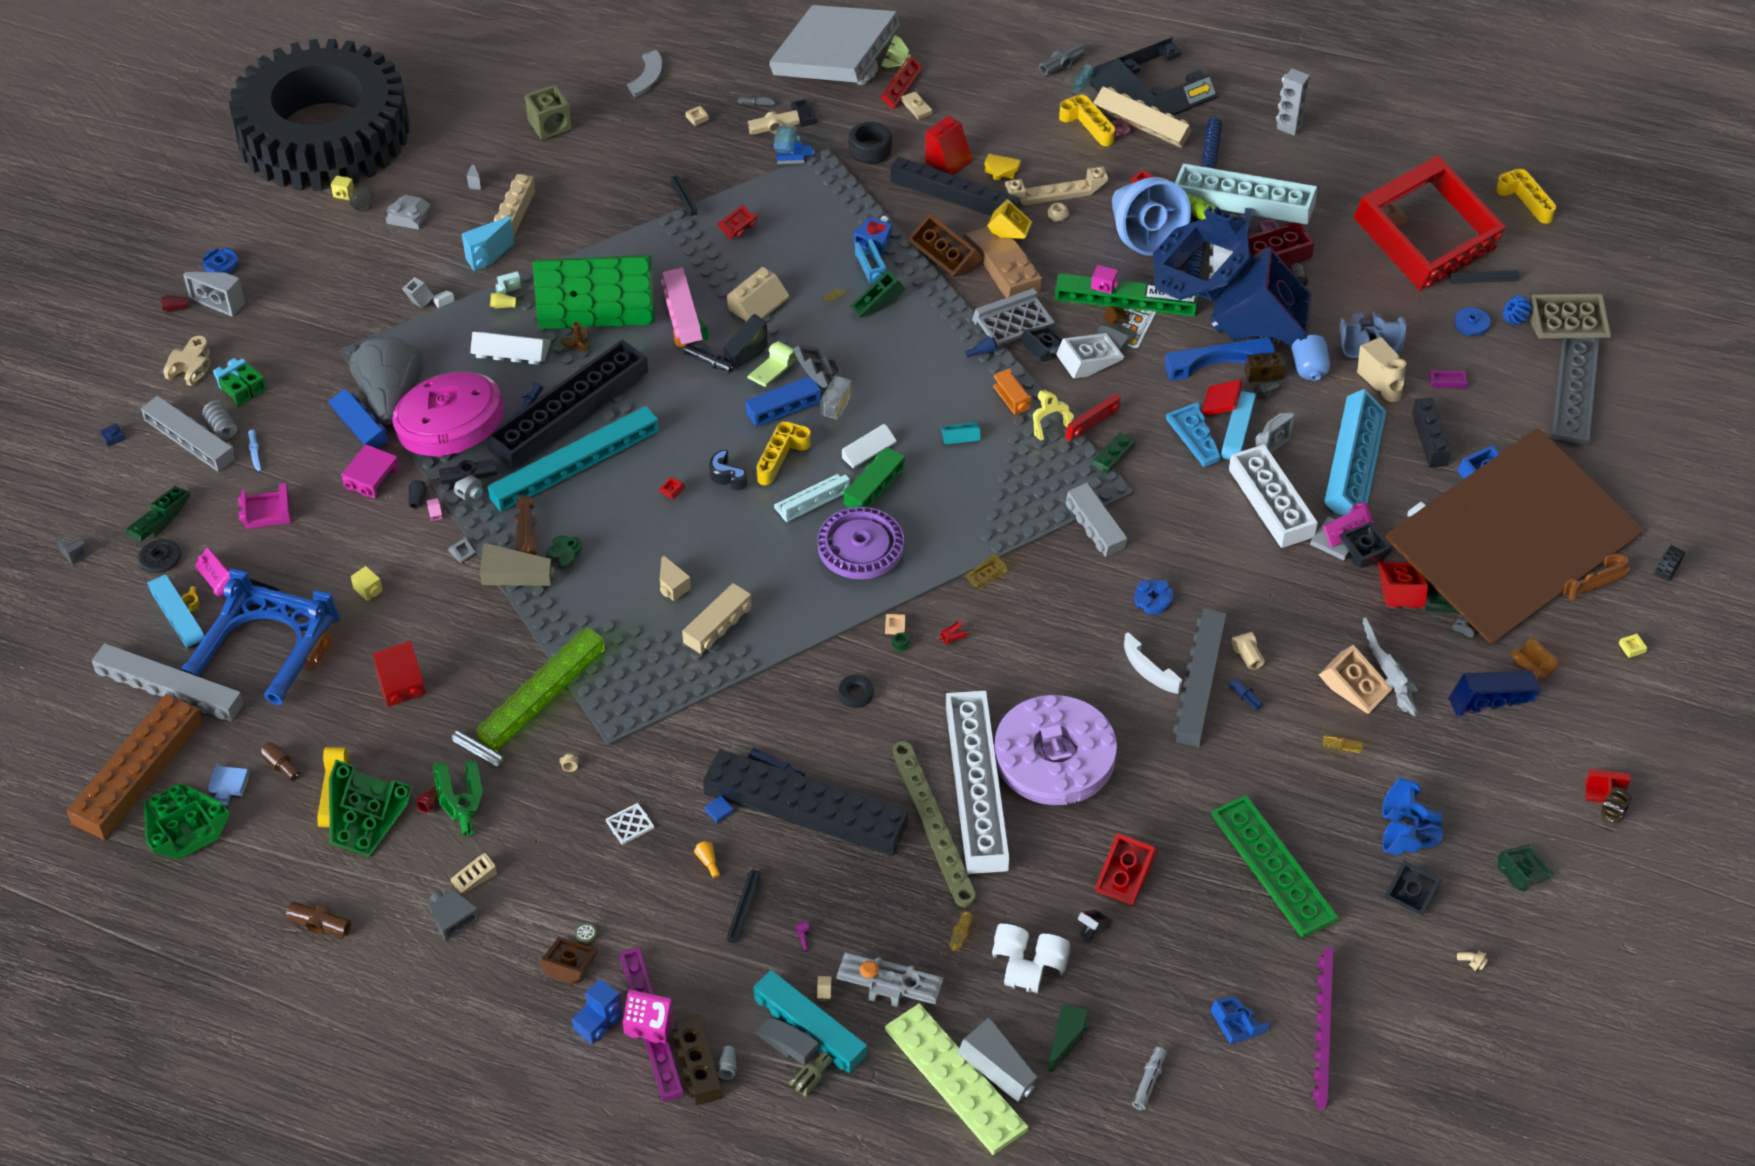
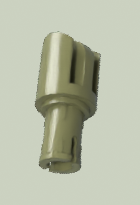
[789,1052,833,1097]

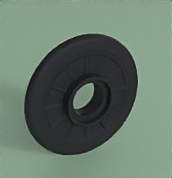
[139,539,181,572]

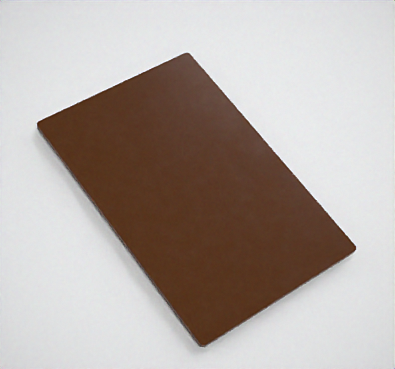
[1385,428,1643,644]

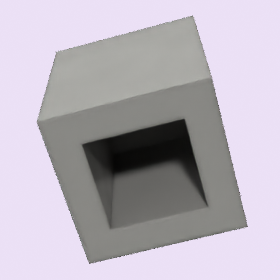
[402,277,434,308]

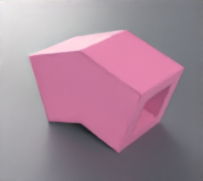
[427,498,442,521]

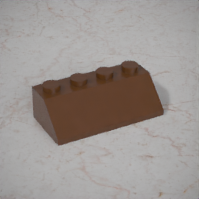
[907,213,983,277]

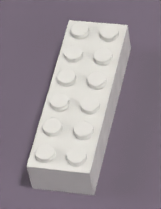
[1229,444,1318,548]

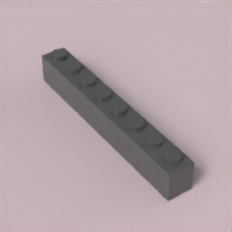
[1173,609,1226,747]

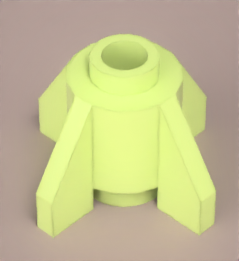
[882,35,910,68]

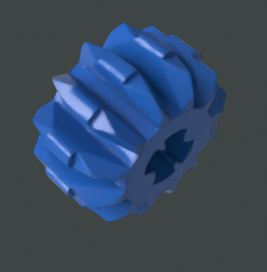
[1502,295,1533,326]

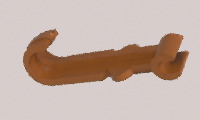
[1563,554,1630,600]

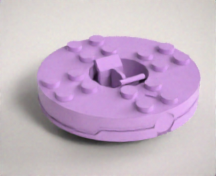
[994,695,1117,805]

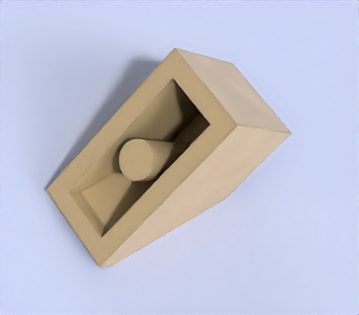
[660,556,691,601]

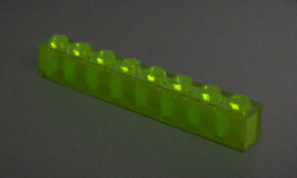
[476,626,606,752]

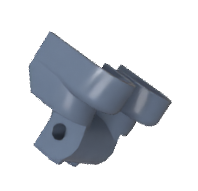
[1339,311,1406,358]

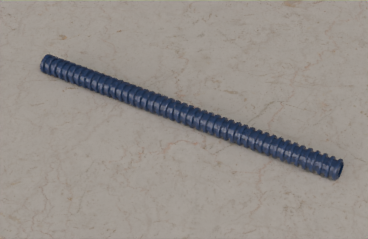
[1186,117,1222,279]

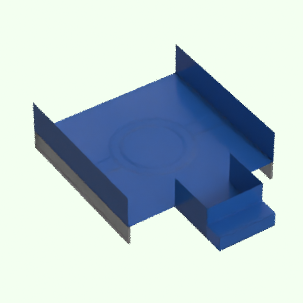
[776,143,815,164]

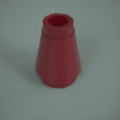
[161,295,188,313]
[416,786,439,814]

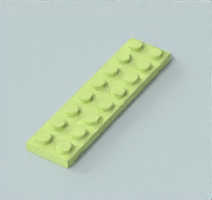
[885,1003,1028,1155]

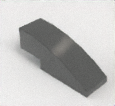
[755,1017,819,1066]

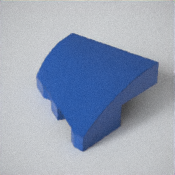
[1210,996,1270,1044]

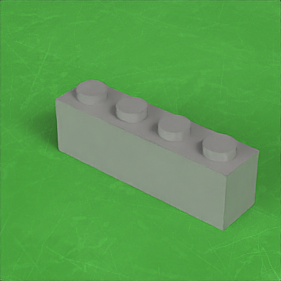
[1066,483,1127,557]

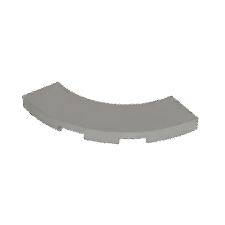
[627,50,662,98]

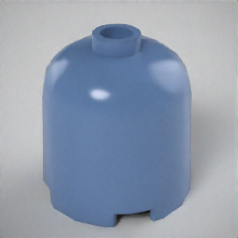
[1291,335,1330,381]

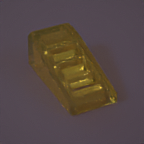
[965,553,1008,590]

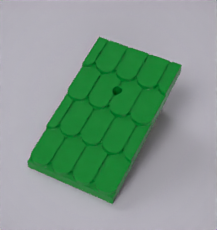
[532,255,655,329]

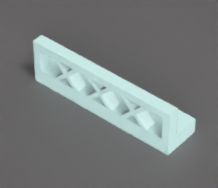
[774,474,850,522]

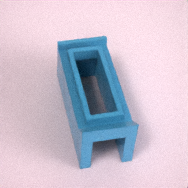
[855,239,886,284]

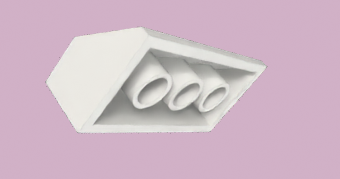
[471,332,551,365]

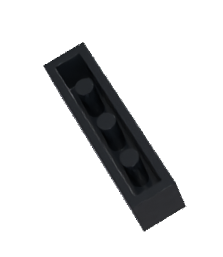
[1412,397,1451,468]

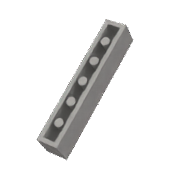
[141,396,235,472]

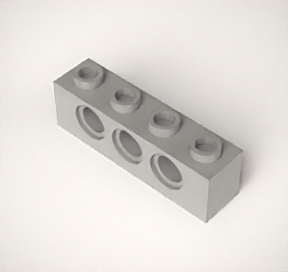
[1276,68,1310,136]

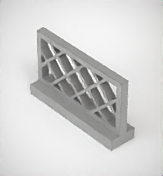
[972,288,1055,346]

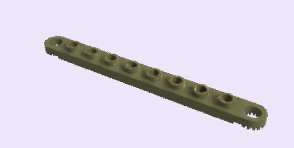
[893,741,975,908]

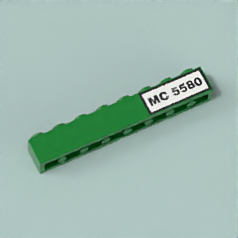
[1055,273,1197,317]

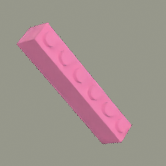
[661,268,702,345]

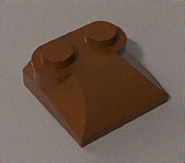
[541,937,597,984]

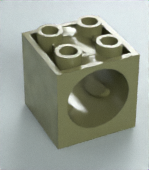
[525,85,572,140]

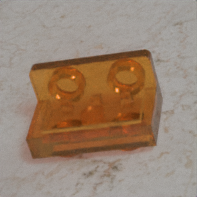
[302,631,331,672]
[1509,637,1559,680]

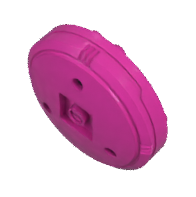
[393,372,505,457]

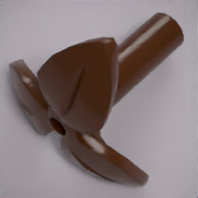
[560,321,590,351]

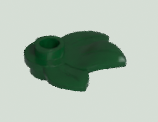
[546,535,582,568]

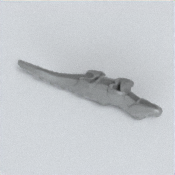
[1363,617,1418,716]

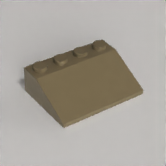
[1529,294,1611,338]

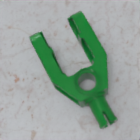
[433,760,483,837]

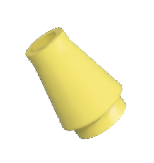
[490,292,516,309]

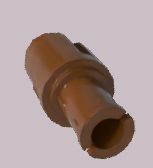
[261,742,301,781]

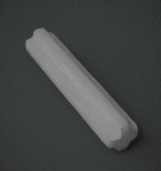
[452,731,503,766]

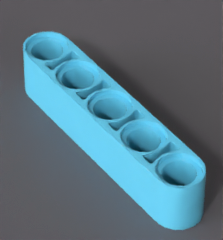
[1221,391,1256,460]
[147,574,204,648]

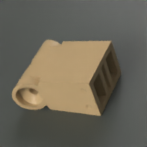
[1357,337,1406,403]

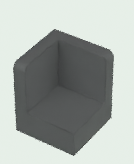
[57,539,89,565]

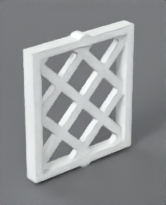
[606,803,655,845]

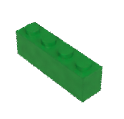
[843,447,905,508]

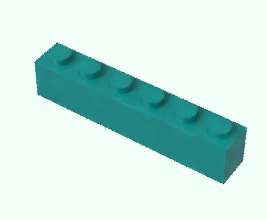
[753,970,867,1074]

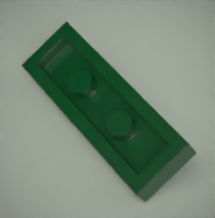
[1092,432,1136,474]

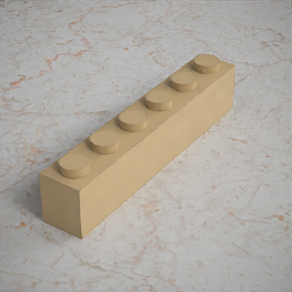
[1093,87,1191,148]

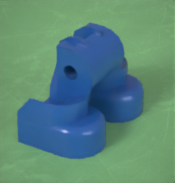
[1382,777,1443,856]

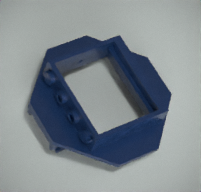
[1153,206,1253,301]

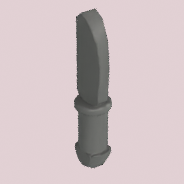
[737,97,775,105]

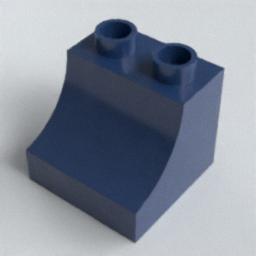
[1210,246,1311,346]

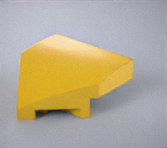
[984,154,1021,180]

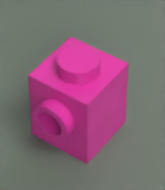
[1091,265,1120,294]

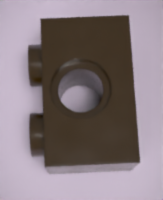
[1245,352,1286,383]

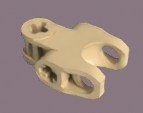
[163,336,210,386]

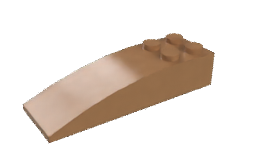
[965,227,1041,298]

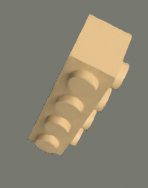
[494,174,535,236]
[682,583,752,654]

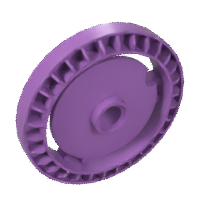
[818,507,904,579]

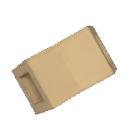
[817,976,831,1002]

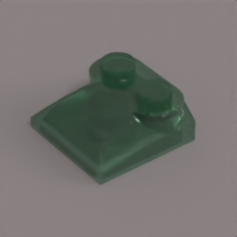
[1498,844,1554,891]

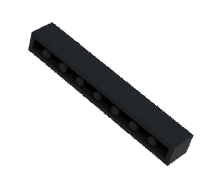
[890,156,1021,217]

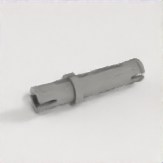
[1132,1047,1167,1110]

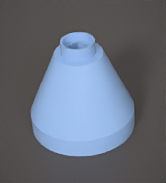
[1112,177,1191,256]

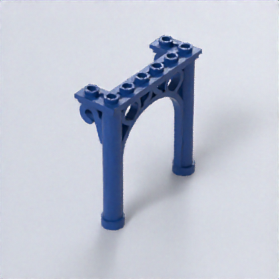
[180,568,341,705]

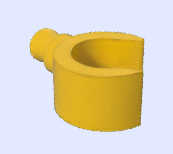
[181,586,200,612]

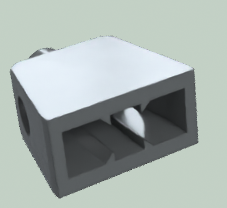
[429,890,479,942]

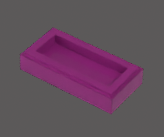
[1429,370,1468,388]

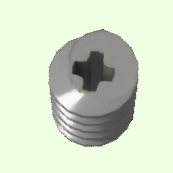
[202,400,237,440]

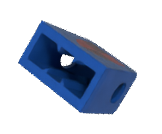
[854,216,892,255]

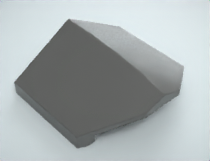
[1098,323,1137,352]

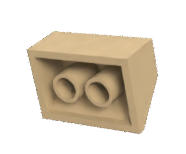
[727,267,789,321]

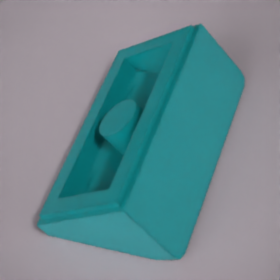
[941,422,980,444]

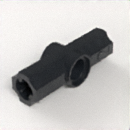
[438,459,497,485]

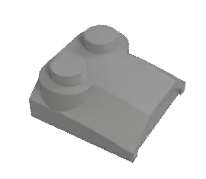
[386,195,431,230]
[1255,413,1294,453]

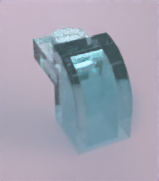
[773,126,800,154]

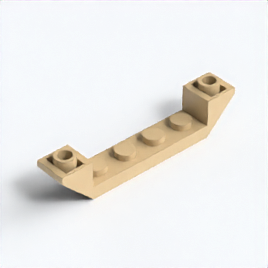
[1005,167,1108,205]

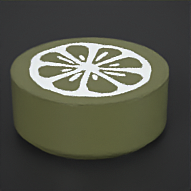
[575,923,597,945]

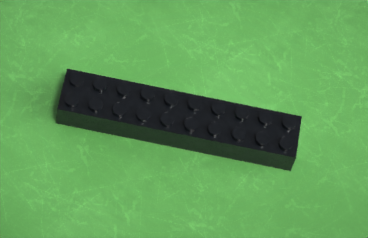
[487,339,648,469]
[703,749,908,856]

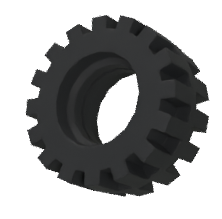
[1654,545,1686,582]

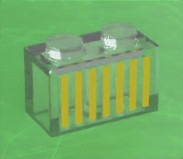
[821,375,852,420]

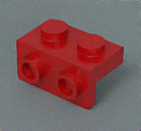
[717,204,759,240]

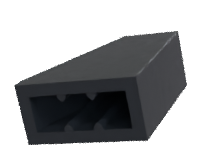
[723,314,768,369]

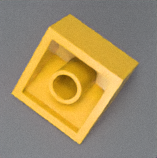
[987,199,1032,238]

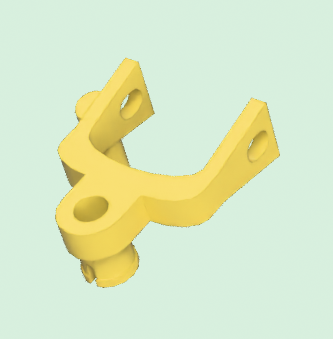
[1033,390,1074,440]

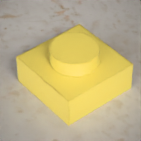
[1619,634,1647,658]

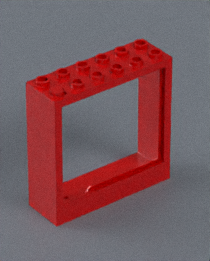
[1353,155,1506,291]

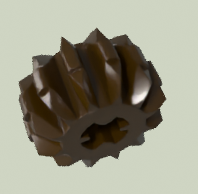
[1601,787,1632,823]

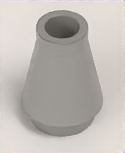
[716,1046,737,1080]

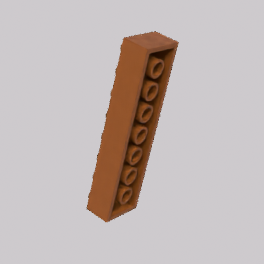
[66,694,203,840]

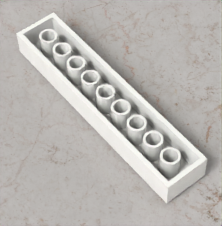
[946,691,1009,874]

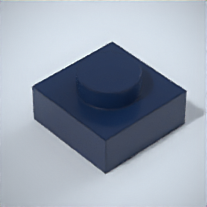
[100,423,125,447]

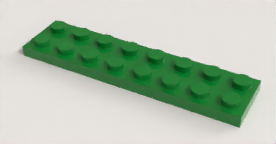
[1211,795,1339,939]

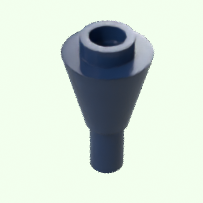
[965,335,998,358]

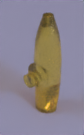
[823,289,847,302]

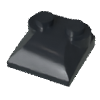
[1022,326,1063,362]
[1339,522,1393,568]
[1384,860,1442,916]

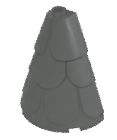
[350,337,422,426]

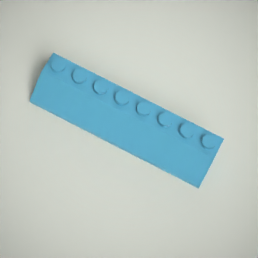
[1324,389,1386,515]

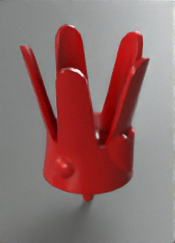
[938,620,968,645]

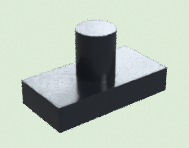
[1078,909,1113,940]

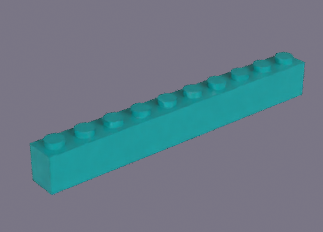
[488,406,659,512]

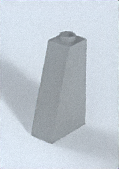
[957,1018,1037,1102]

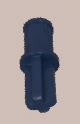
[1229,677,1263,710]

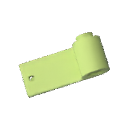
[748,341,797,387]

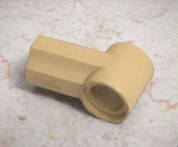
[1232,632,1265,671]

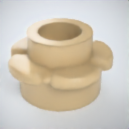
[560,754,580,772]

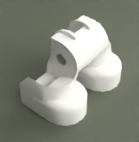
[992,924,1070,993]

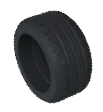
[848,122,892,164]

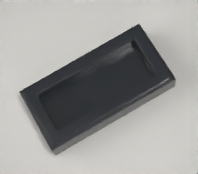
[791,98,817,127]

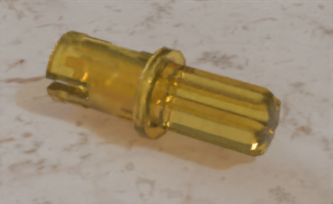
[1322,734,1363,753]
[949,912,974,951]

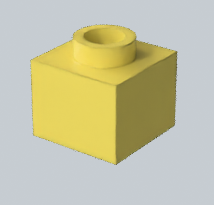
[331,176,354,200]

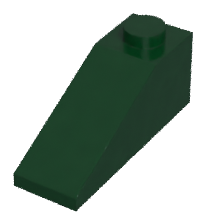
[850,270,906,318]
[1048,1004,1090,1072]

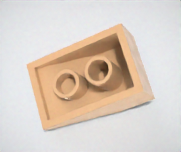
[1319,645,1392,714]

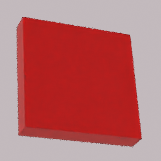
[1202,379,1243,416]

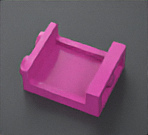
[341,444,399,498]
[238,483,291,529]

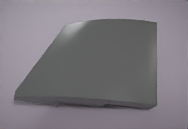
[793,345,842,388]

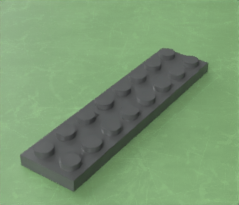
[1551,338,1599,445]

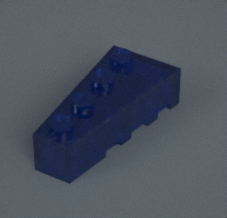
[1448,670,1541,717]

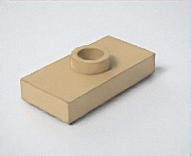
[901,92,932,120]

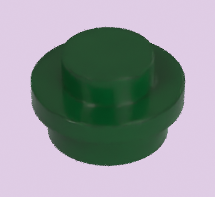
[891,632,911,651]

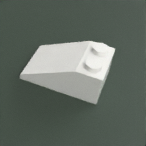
[1056,333,1124,378]

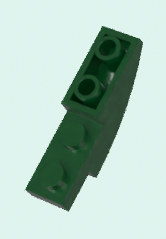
[126,486,190,542]

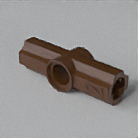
[285,902,352,938]

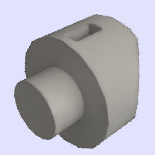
[454,475,483,502]

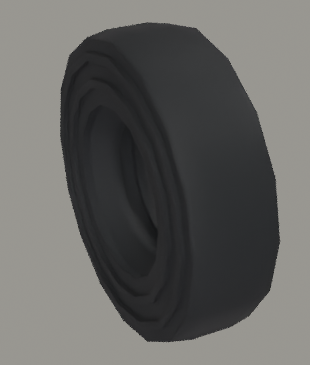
[838,674,874,708]

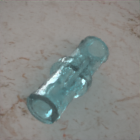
[1071,64,1093,92]

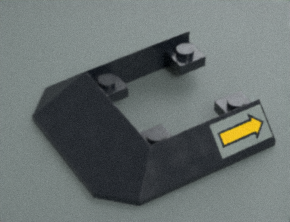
[1090,37,1217,116]

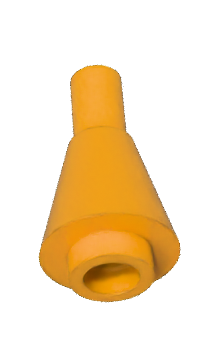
[694,841,720,879]

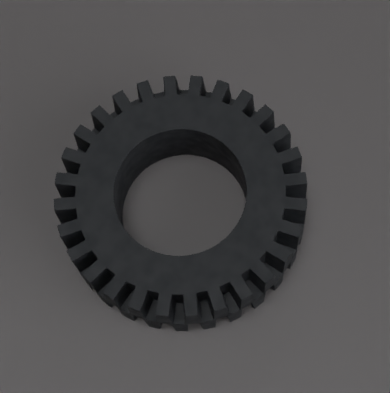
[229,39,410,191]

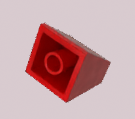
[925,115,972,175]

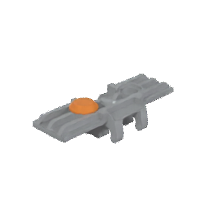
[836,952,944,1007]

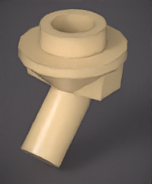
[1457,951,1488,971]

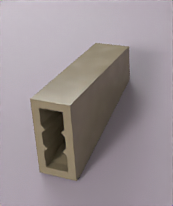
[480,543,555,586]

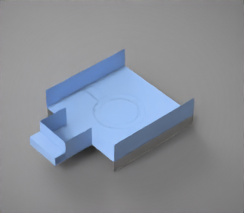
[208,763,251,806]

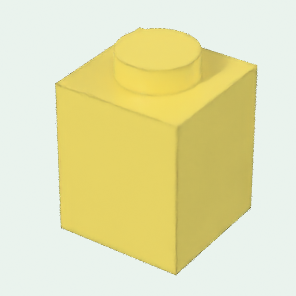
[351,566,383,601]

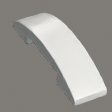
[1124,632,1182,694]

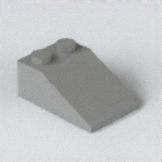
[183,272,245,317]

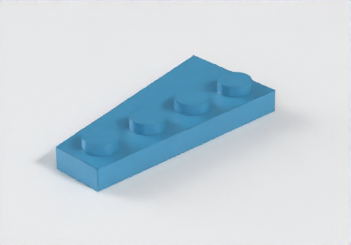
[1166,402,1220,467]

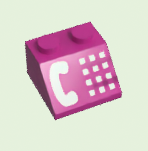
[623,990,674,1043]

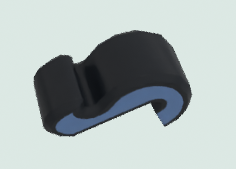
[709,450,748,490]

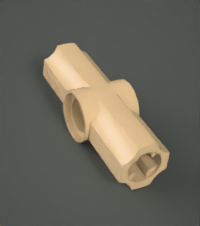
[748,110,800,135]

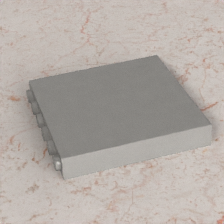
[769,5,900,83]

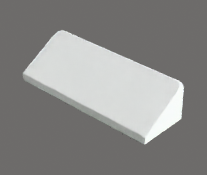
[842,424,897,469]

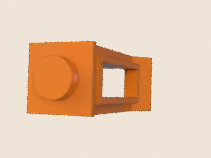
[993,368,1031,415]

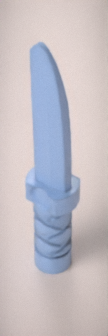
[248,430,261,471]

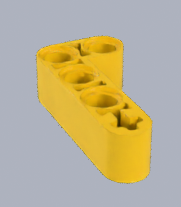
[1059,95,1115,146]
[1496,169,1556,224]
[756,422,811,485]
[318,747,350,827]

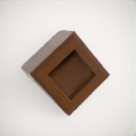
[1104,306,1130,324]

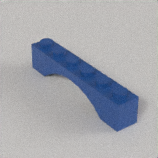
[1164,337,1275,381]

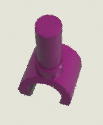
[796,920,810,951]

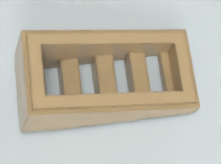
[450,853,497,896]

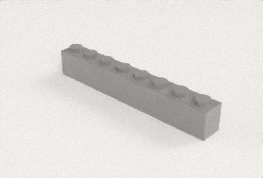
[91,643,244,722]

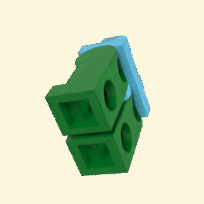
[213,358,267,407]

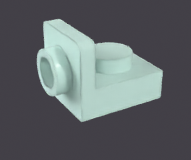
[496,271,521,295]

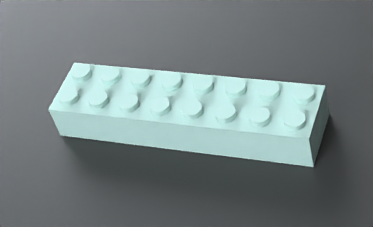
[1175,164,1317,225]

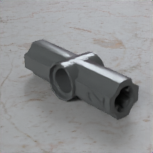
[1039,43,1085,76]

